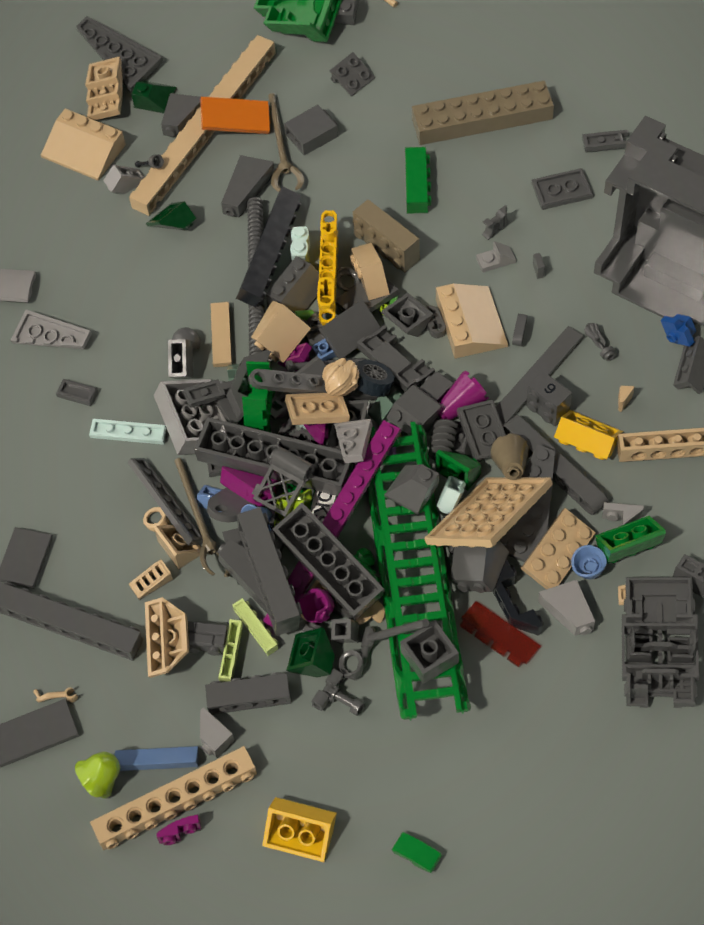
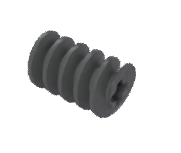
[428,419,458,460]

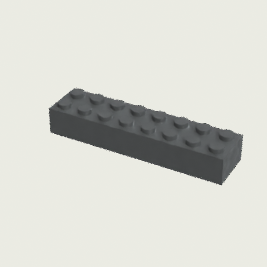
[194,417,355,496]

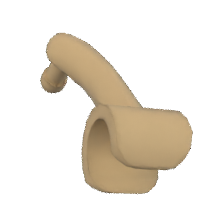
[33,687,78,703]

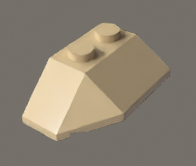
[145,597,189,678]

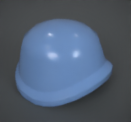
[571,545,607,580]

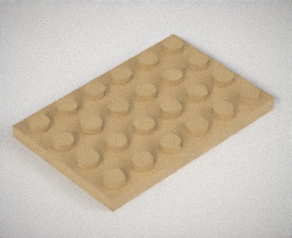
[425,477,553,548]

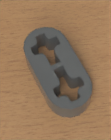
[426,306,446,338]
[512,313,528,346]

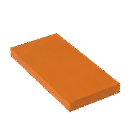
[200,96,270,134]

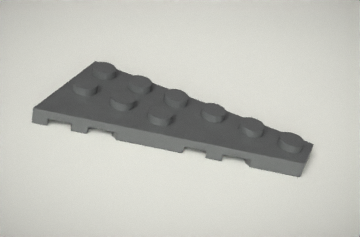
[76,16,163,93]
[499,444,555,562]

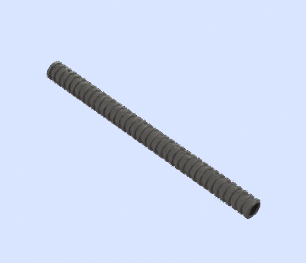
[247,197,265,356]

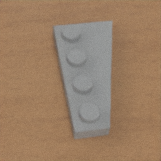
[10,310,92,349]

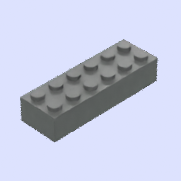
[272,503,385,621]
[237,507,302,636]

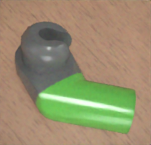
[295,310,320,327]

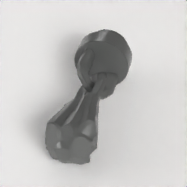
[584,323,616,361]

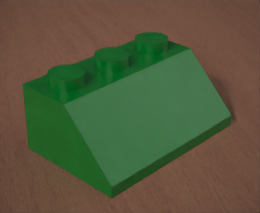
[595,516,666,564]

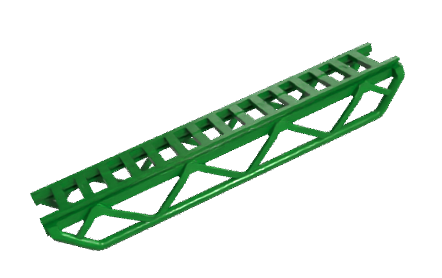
[367,422,471,721]

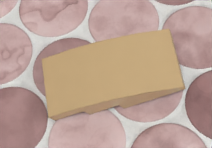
[85,56,122,120]

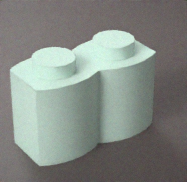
[290,227,310,263]
[437,476,466,514]

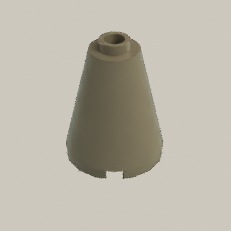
[491,433,530,480]

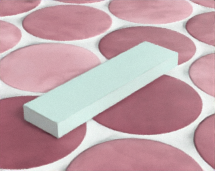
[89,419,167,445]

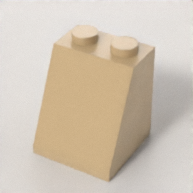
[251,301,311,363]

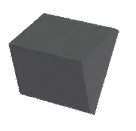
[381,293,433,337]

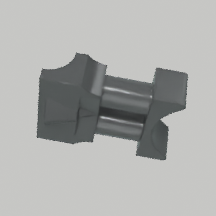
[482,205,507,240]

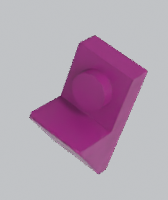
[278,343,312,371]

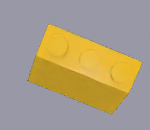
[554,410,623,460]
[262,797,337,862]

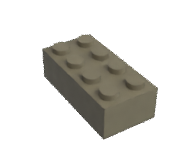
[353,199,420,273]

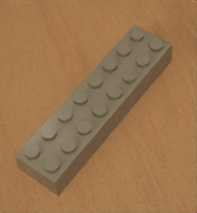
[412,80,554,145]

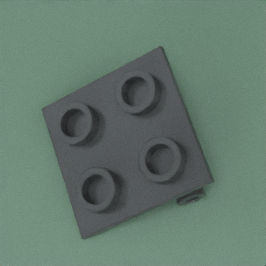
[329,52,375,96]

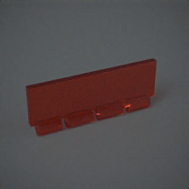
[460,601,541,668]

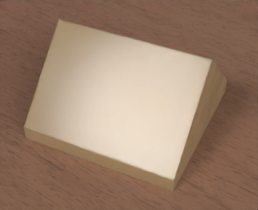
[154,525,201,569]

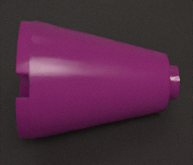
[438,371,489,420]

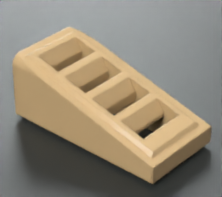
[129,560,173,600]

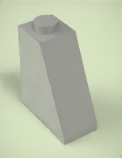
[538,580,595,636]

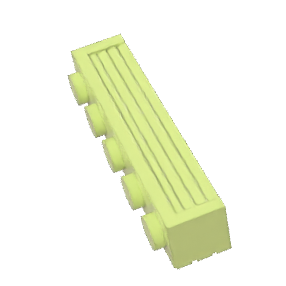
[232,598,278,656]
[218,619,243,682]

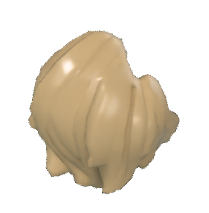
[322,358,359,396]

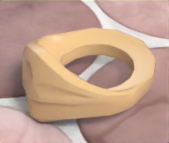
[143,507,171,532]

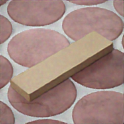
[211,302,232,367]

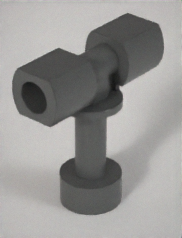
[311,669,365,716]

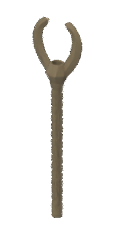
[268,93,304,192]
[175,458,231,577]

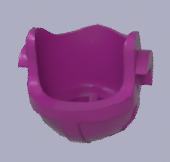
[297,588,335,623]

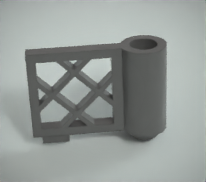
[252,447,315,517]

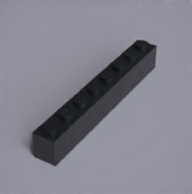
[236,186,302,308]

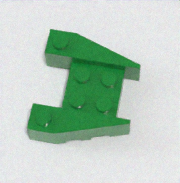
[242,361,275,433]

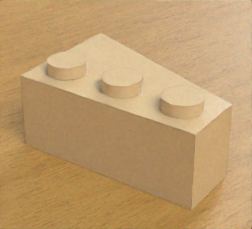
[350,243,390,300]

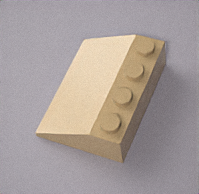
[41,109,126,181]
[436,284,508,359]

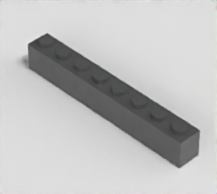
[0,582,143,661]

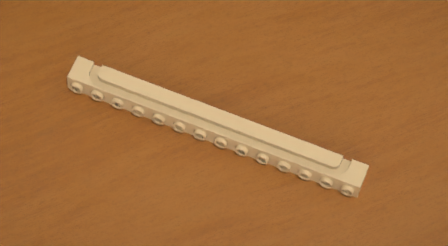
[129,35,276,216]

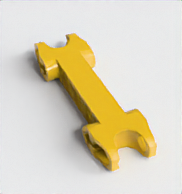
[317,210,339,325]

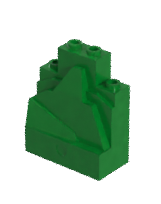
[254,0,342,42]

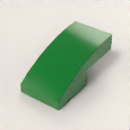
[391,832,442,873]

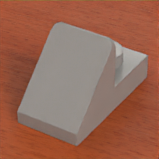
[476,242,516,273]
[602,502,644,526]

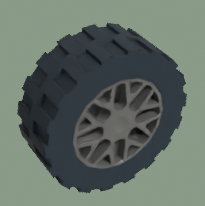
[356,360,395,397]

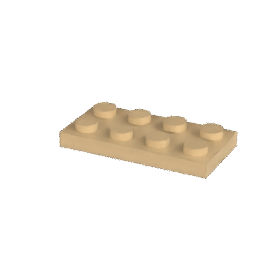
[520,508,596,589]

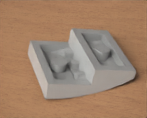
[0,269,36,302]

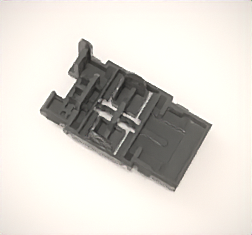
[622,577,699,708]

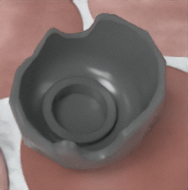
[172,327,201,350]

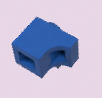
[660,314,697,347]

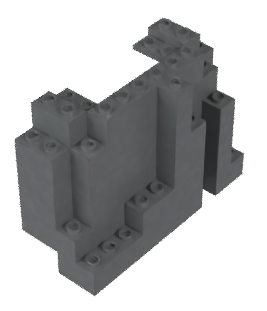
[594,115,704,326]

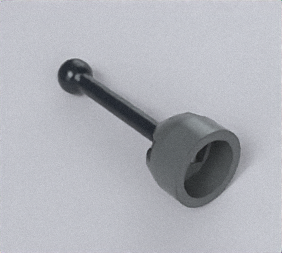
[135,154,164,169]

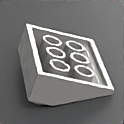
[154,379,227,455]

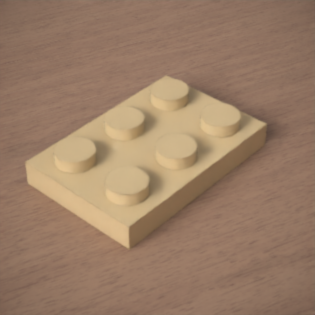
[285,393,350,425]

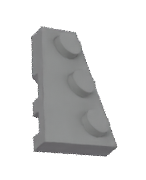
[334,419,373,463]

